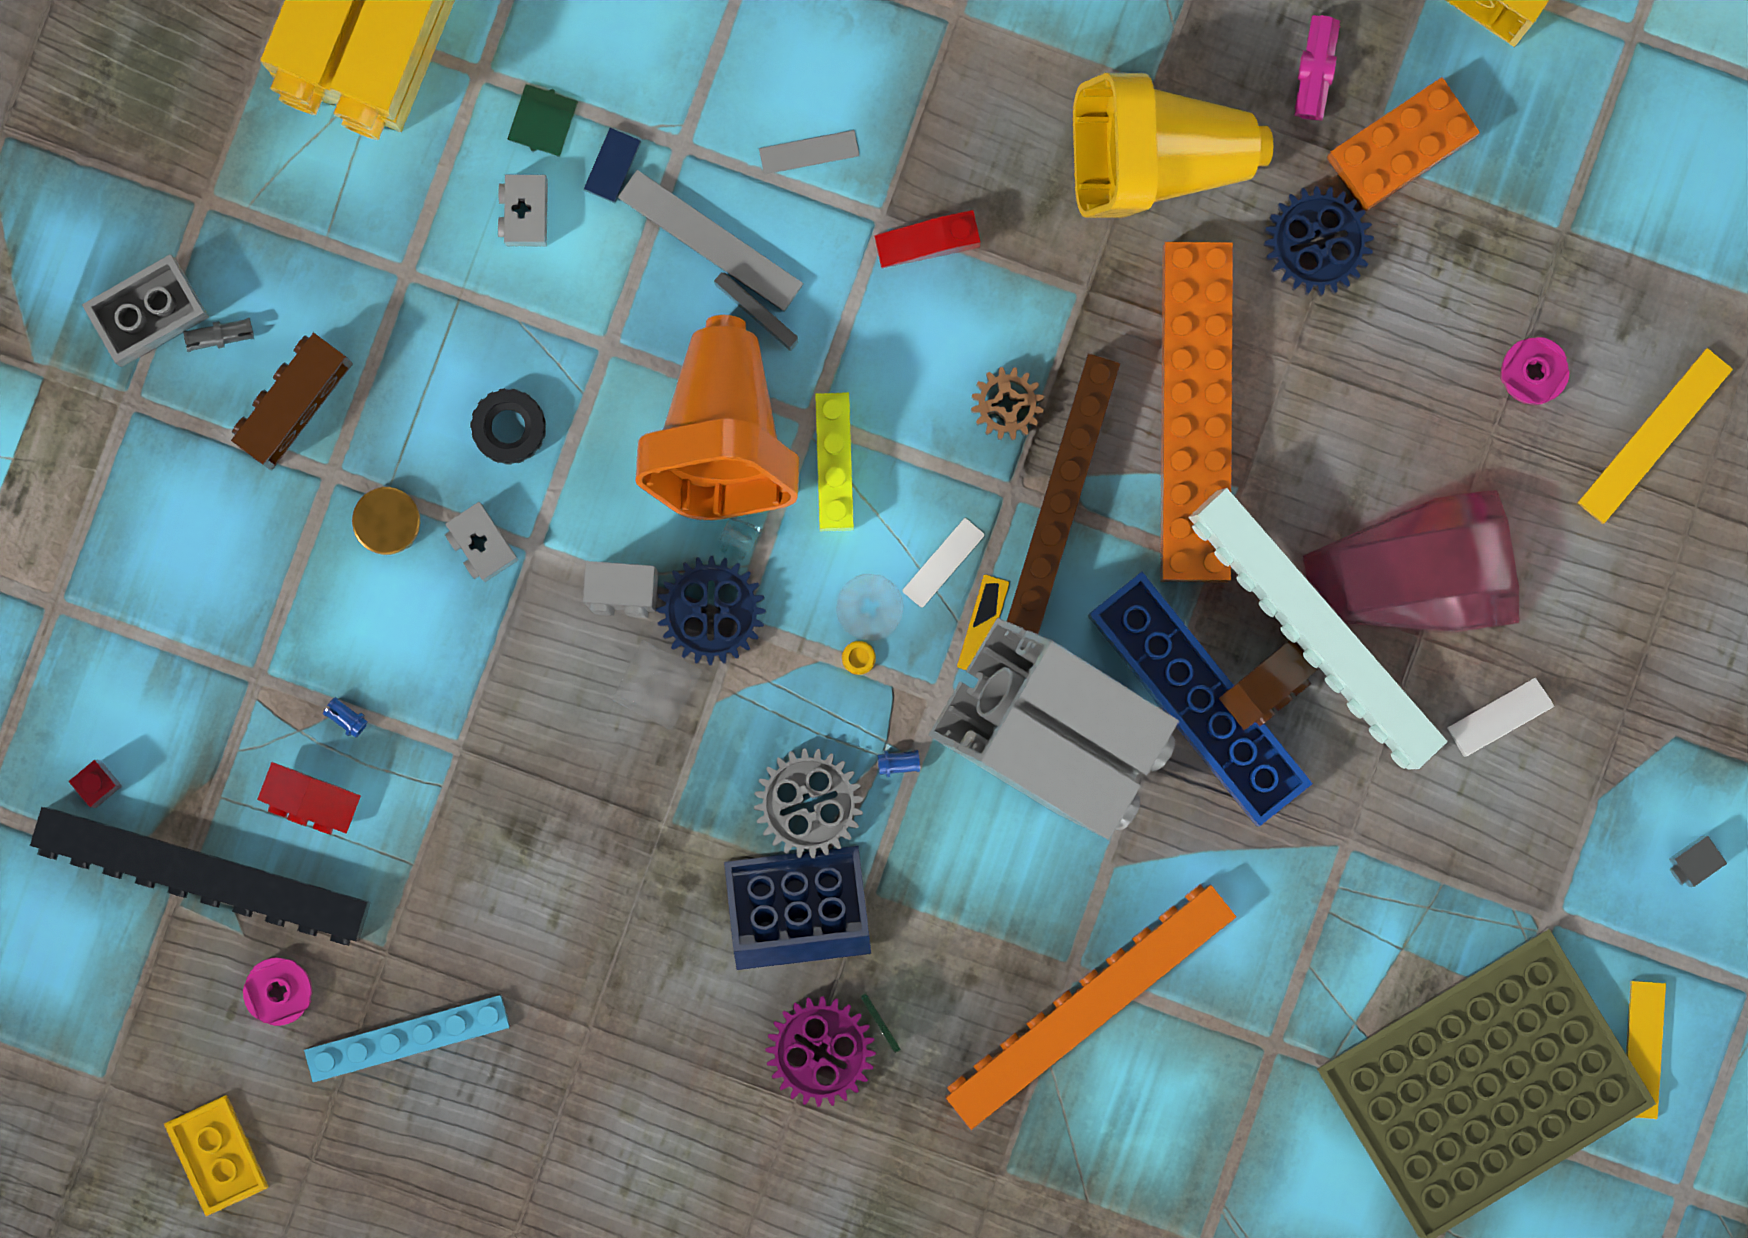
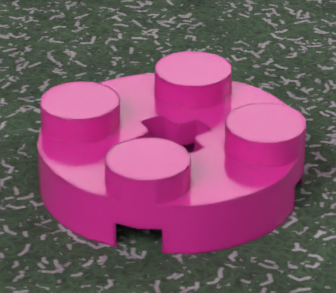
[1500,337,1569,405]
[243,958,312,1026]

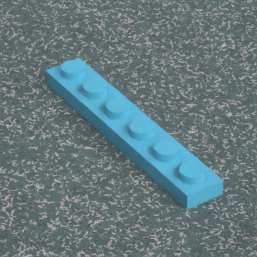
[304,995,510,1083]

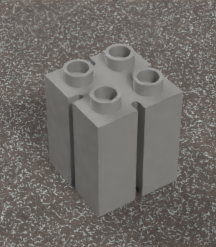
[928,618,1179,840]

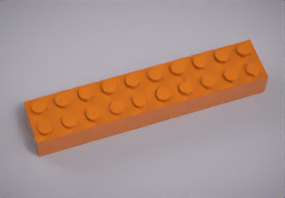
[1160,242,1233,583]

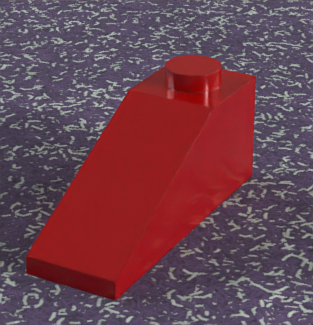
[874,210,981,269]

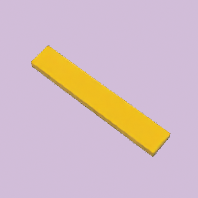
[1577,348,1733,524]

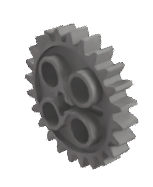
[754,748,864,858]

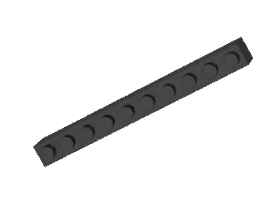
[30,807,371,946]

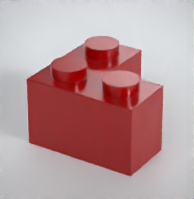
[257,762,361,835]

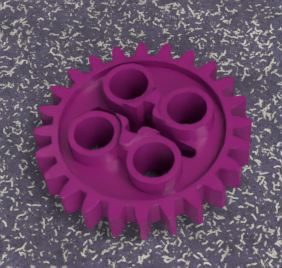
[765,996,876,1107]

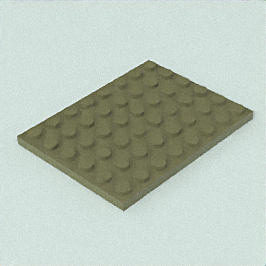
[1317,929,1656,1238]

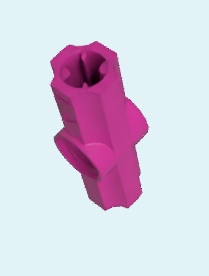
[1294,15,1340,121]

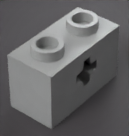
[498,175,548,247]
[444,502,518,582]

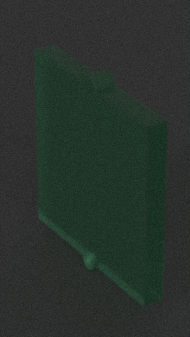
[507,84,578,157]
[860,993,901,1053]

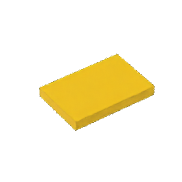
[164,1095,269,1216]

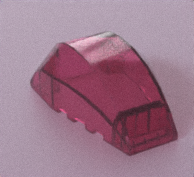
[1303,490,1519,634]

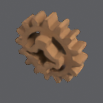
[971,367,1044,441]

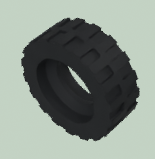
[470,388,546,465]

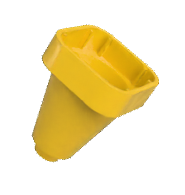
[1073,73,1273,218]

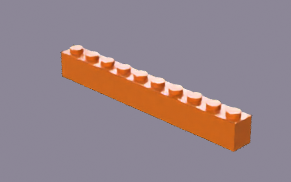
[945,884,1237,1130]

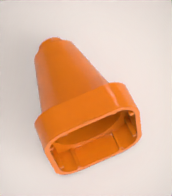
[635,315,800,520]

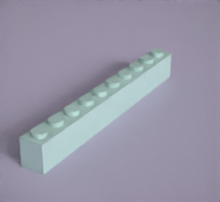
[1188,488,1448,770]

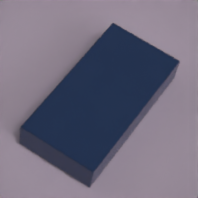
[584,128,641,203]

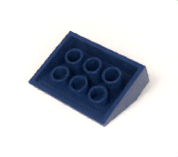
[724,846,871,970]

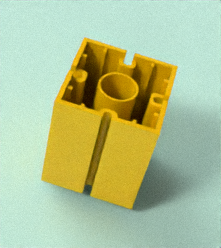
[260,0,455,140]

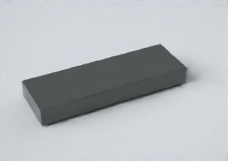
[714,272,798,351]

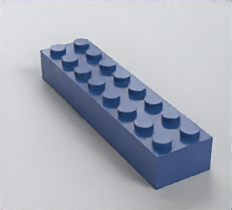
[1087,572,1313,827]

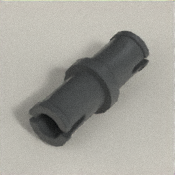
[183,318,254,352]

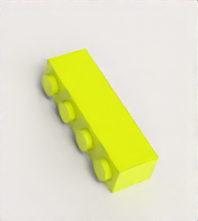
[815,392,854,532]

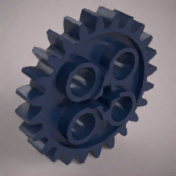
[1264,186,1374,296]
[656,556,766,666]

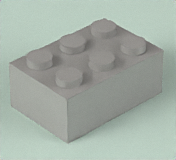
[82,254,209,368]
[583,561,659,618]

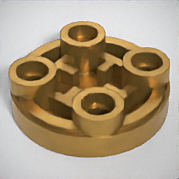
[352,487,421,555]

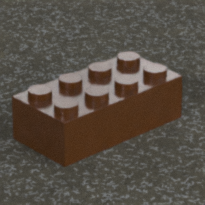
[231,332,353,471]

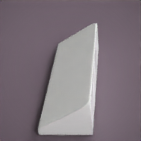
[1447,678,1554,757]

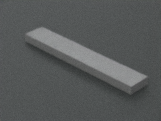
[618,170,803,312]

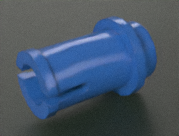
[323,697,368,738]
[878,750,920,777]

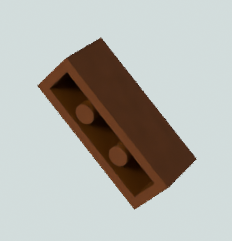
[1219,640,1318,730]

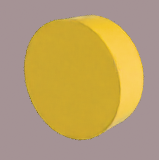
[842,641,876,675]

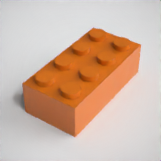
[1327,77,1480,211]

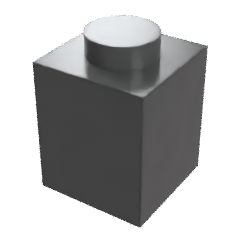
[1669,836,1727,887]

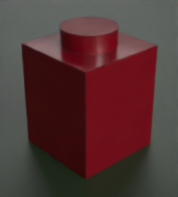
[68,759,122,808]

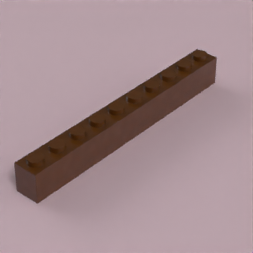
[1006,353,1120,635]

